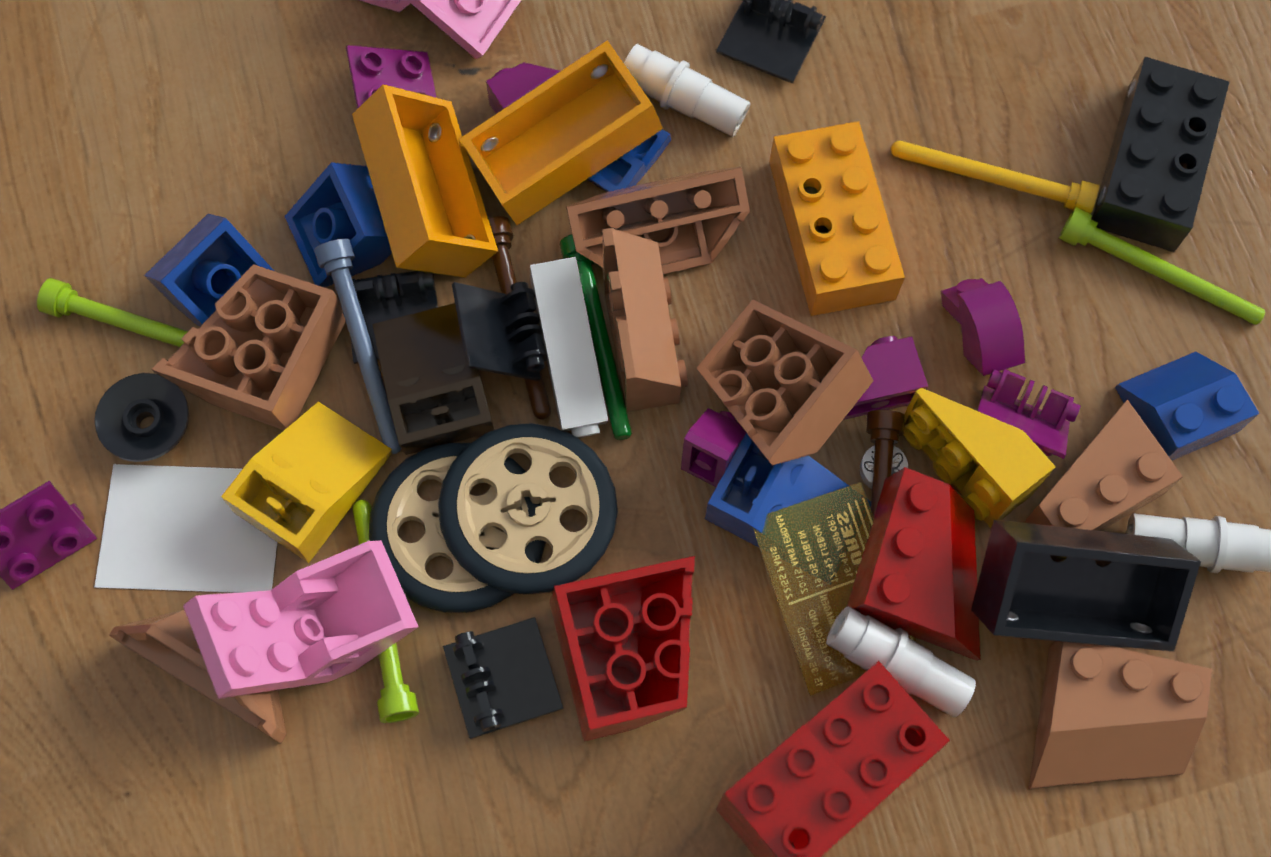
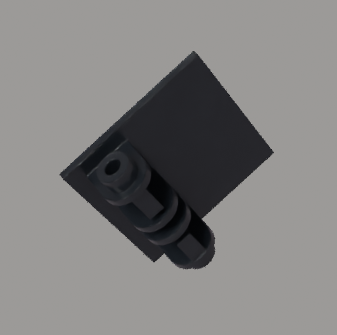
[716,0,826,84]
[350,271,438,364]
[452,282,548,381]
[443,617,564,739]

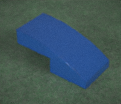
[587,129,672,192]

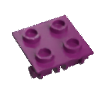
[346,45,437,109]
[977,369,1081,459]
[0,481,97,590]

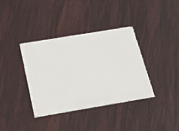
[94,464,278,593]

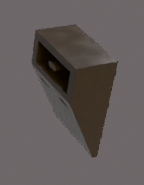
[372,303,495,455]

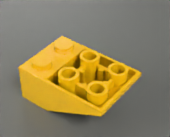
[903,388,1056,528]
[221,401,392,563]

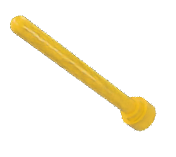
[891,141,1100,214]

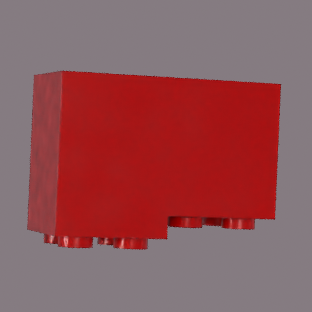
[716,661,950,857]

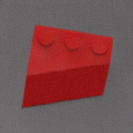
[847,467,981,661]
[550,556,695,742]

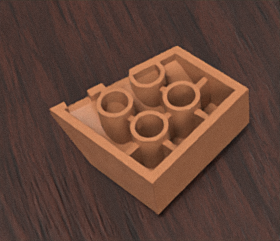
[602,228,688,412]
[151,264,346,430]
[697,299,873,465]
[1028,641,1212,789]

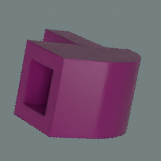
[941,278,1025,376]

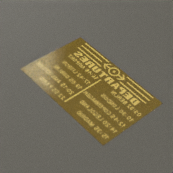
[753,482,917,696]

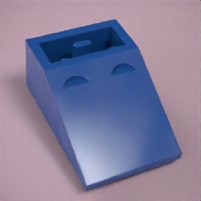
[705,433,871,584]

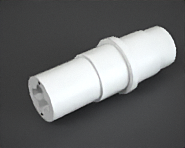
[624,44,751,137]
[1126,513,1271,573]
[826,606,976,717]

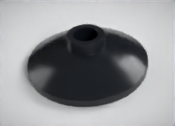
[95,373,189,462]

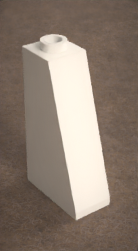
[530,257,608,438]

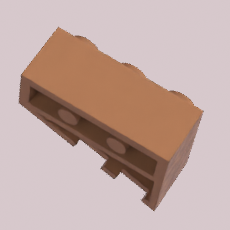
[1025,399,1183,531]

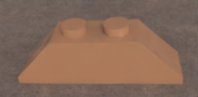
[566,167,750,274]
[109,610,286,743]

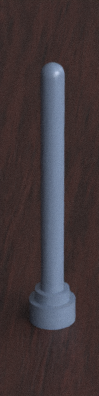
[314,239,401,454]

